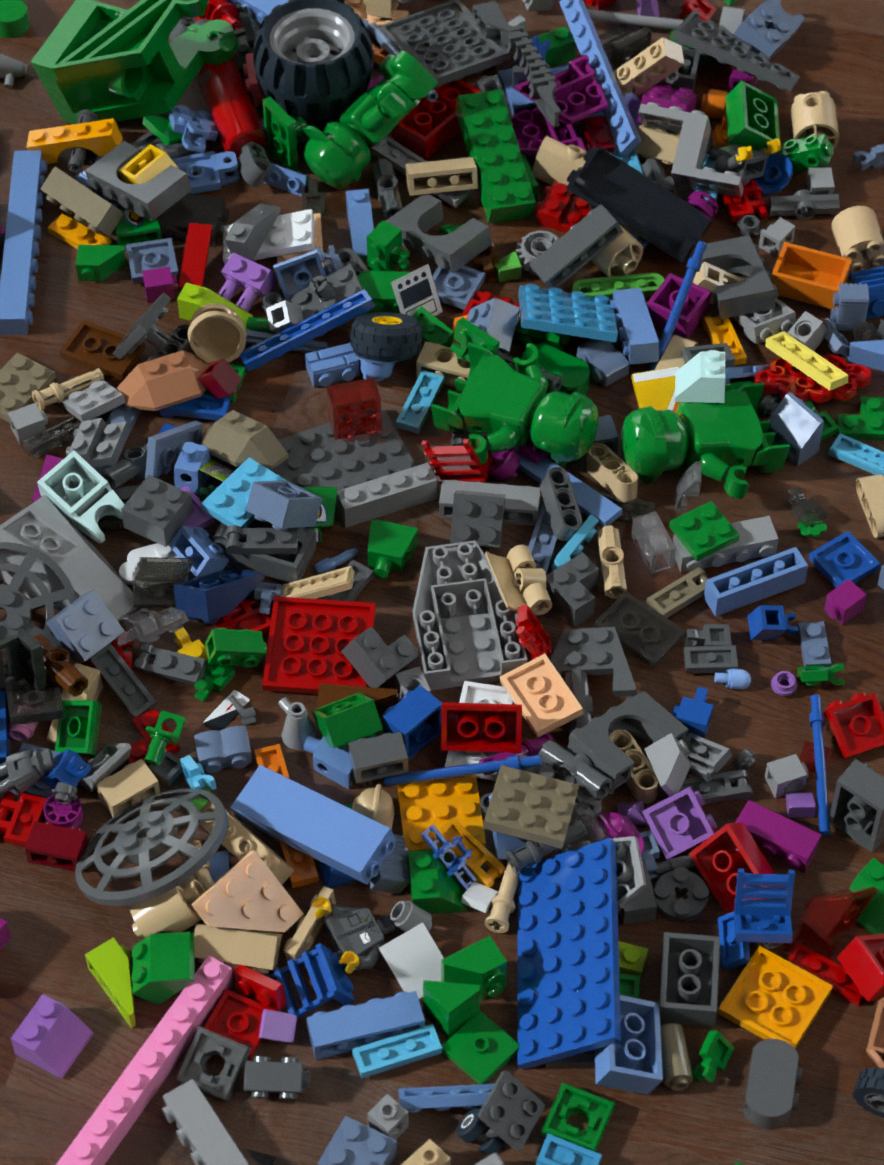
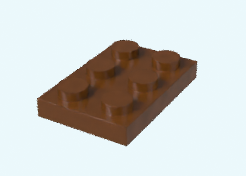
[60,320,146,381]

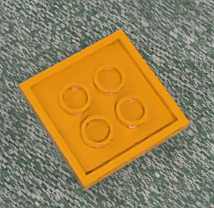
[397,775,486,857]
[717,946,833,1049]

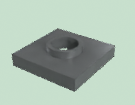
[176,1026,252,1102]

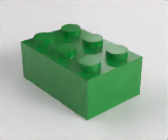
[725,81,780,151]

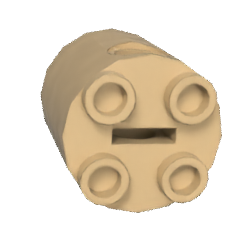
[791,91,839,148]
[831,206,884,272]
[590,224,643,277]
[126,877,205,938]

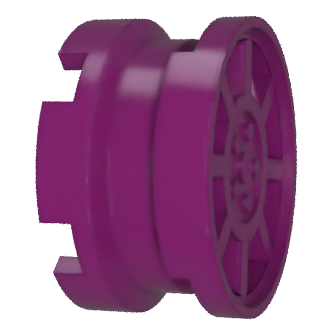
[687,191,718,218]
[44,794,84,828]

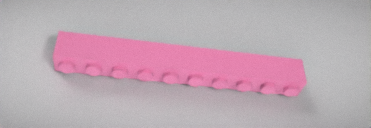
[56,955,234,1165]

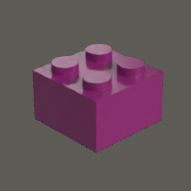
[647,273,711,339]

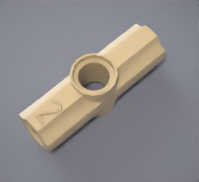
[597,526,627,599]

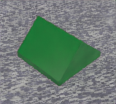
[55,700,102,757]
[423,980,480,1039]

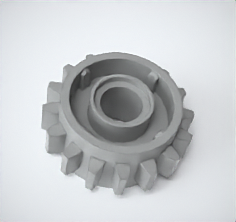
[516,231,559,275]

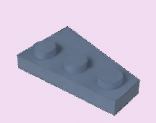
[145,421,203,479]

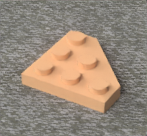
[191,850,304,932]

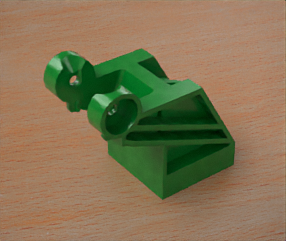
[31,0,239,124]

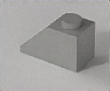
[645,733,691,797]

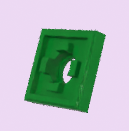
[541,1082,616,1152]

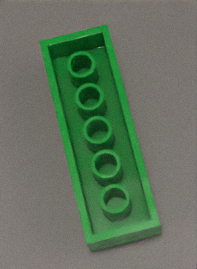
[455,89,536,224]

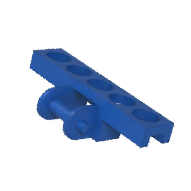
[421,825,477,890]

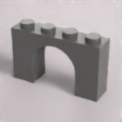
[85,141,191,221]
[386,194,492,273]
[701,235,778,319]
[567,690,688,791]

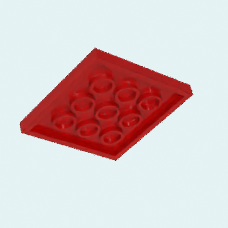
[262,596,376,694]

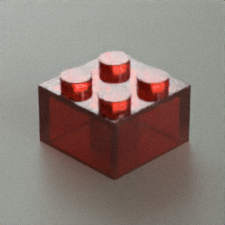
[326,378,382,440]

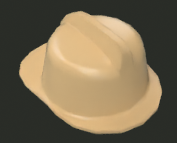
[352,784,395,830]

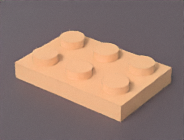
[500,654,584,738]

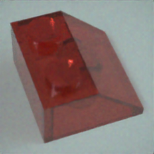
[800,887,878,940]

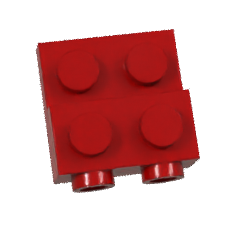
[535,181,595,233]
[824,692,884,759]

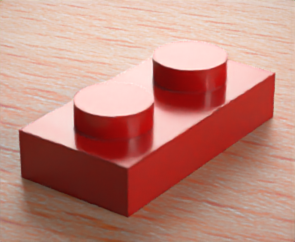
[233,964,287,1011]

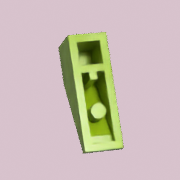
[177,283,253,330]
[85,937,136,1029]

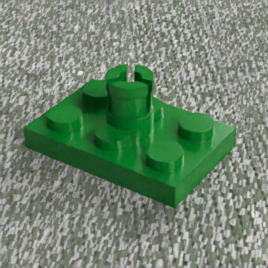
[263,97,307,172]

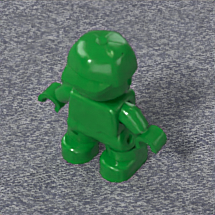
[301,50,438,189]
[431,342,599,466]
[620,383,790,499]

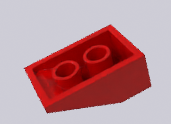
[837,934,884,1002]

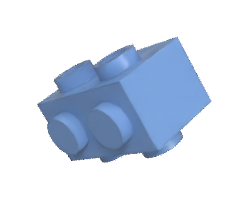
[169,526,229,578]

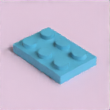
[201,457,285,528]

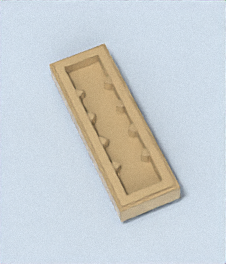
[280,566,355,599]

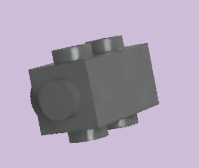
[244,1056,311,1100]

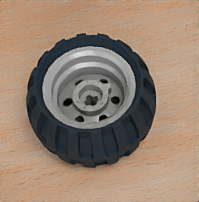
[253,0,374,121]

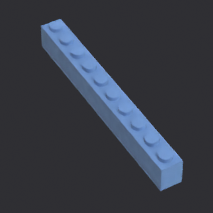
[0,150,47,335]

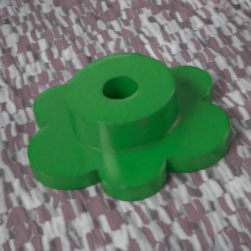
[798,516,827,537]

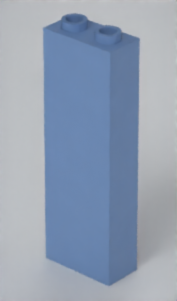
[230,765,397,885]

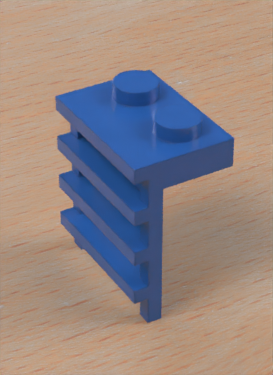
[848,266,884,319]
[733,869,795,943]
[267,943,355,1019]

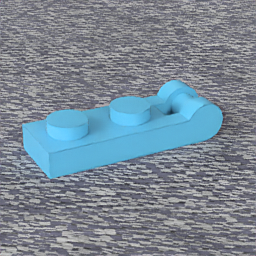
[550,514,599,573]

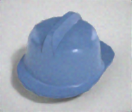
[355,355,399,382]

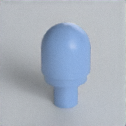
[714,668,751,690]

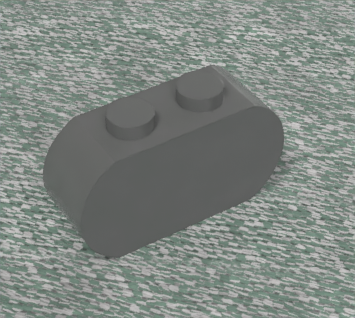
[743,1039,803,1129]

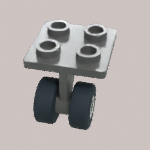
[456,1070,545,1155]

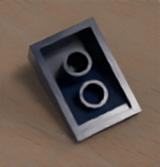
[173,567,265,623]

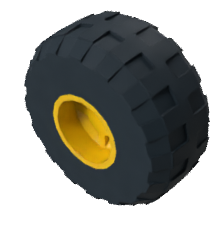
[351,312,422,361]

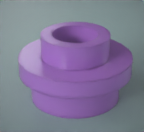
[771,671,797,696]

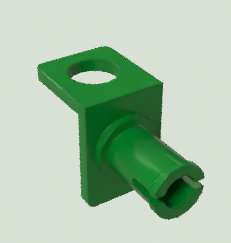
[144,711,186,766]

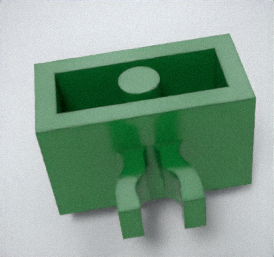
[366,220,410,271]

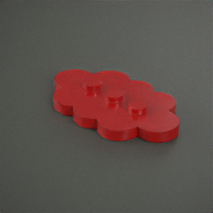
[754,355,872,403]

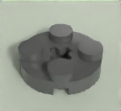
[654,867,709,922]

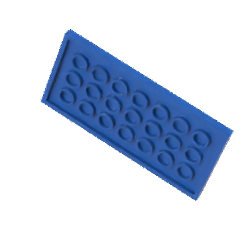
[517,838,621,1070]

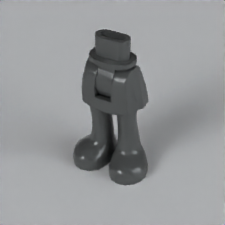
[0,748,55,796]

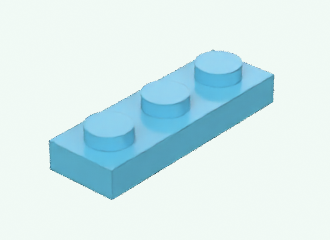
[396,370,444,434]
[352,1024,442,1079]

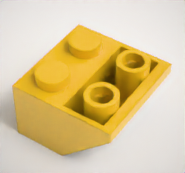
[119,144,179,184]

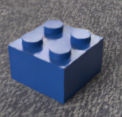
[382,685,442,761]

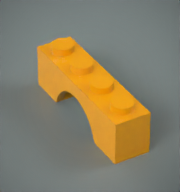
[27,118,123,164]

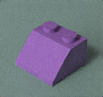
[11,994,93,1079]

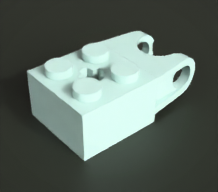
[37,451,125,543]

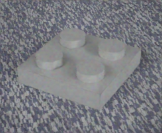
[62,380,126,422]

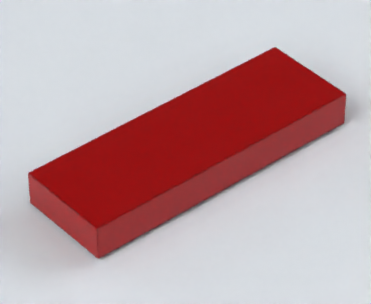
[179,223,213,290]
[787,942,864,1006]

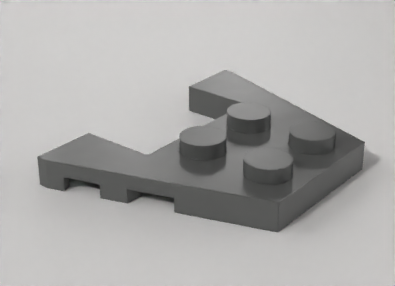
[550,627,638,697]

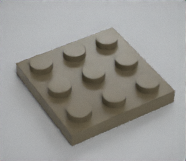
[483,765,579,849]

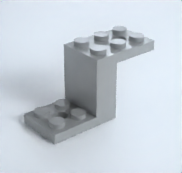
[639,102,744,198]

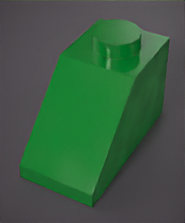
[76,245,127,281]

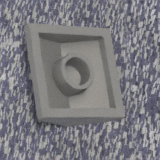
[78,743,131,792]

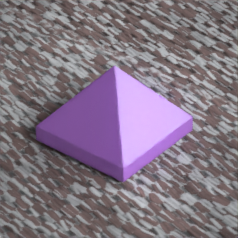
[617,801,648,827]

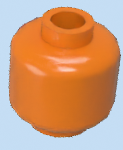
[701,89,729,120]

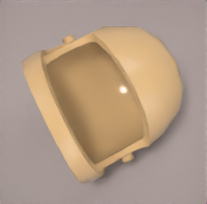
[187,303,247,363]

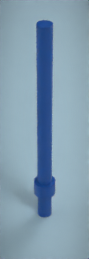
[648,241,707,371]
[809,694,831,836]
[384,755,542,786]

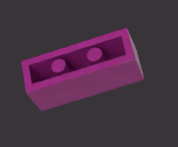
[735,800,822,873]

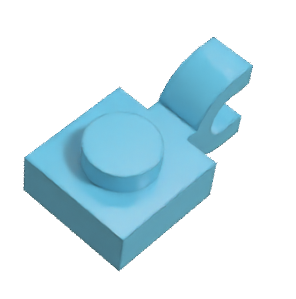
[180,755,217,790]

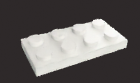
[223,209,314,264]
[445,681,514,781]

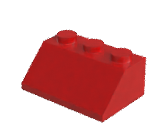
[441,702,522,753]
[689,822,783,914]

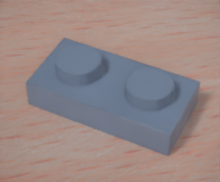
[798,621,831,667]

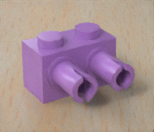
[218,253,279,312]

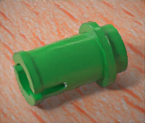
[246,317,276,333]

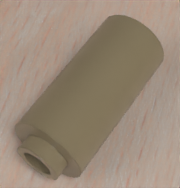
[660,1024,693,1091]

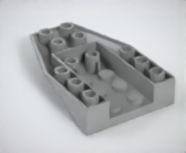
[0,495,141,622]
[413,541,527,690]

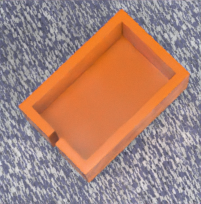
[771,242,852,309]

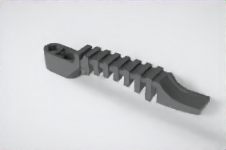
[473,1,561,127]

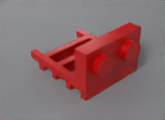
[421,439,493,485]

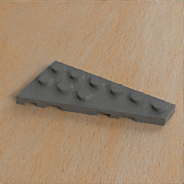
[672,10,800,91]

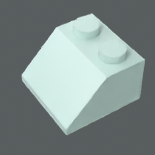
[675,350,725,403]

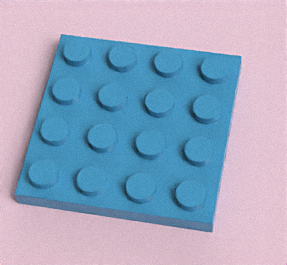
[518,284,618,342]

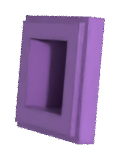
[785,793,816,818]
[259,1009,297,1043]

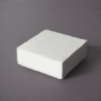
[461,882,498,913]

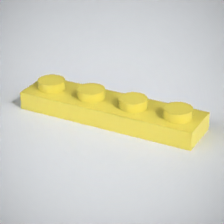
[765,331,849,391]

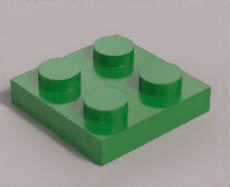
[669,501,739,561]

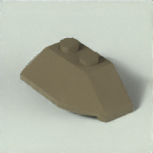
[201,410,289,470]

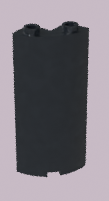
[566,146,714,262]

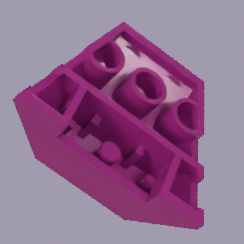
[514,54,608,124]
[510,107,587,159]

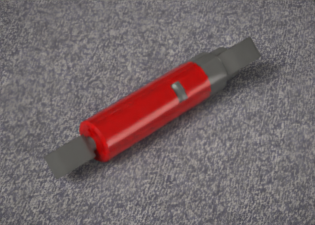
[170,16,272,188]

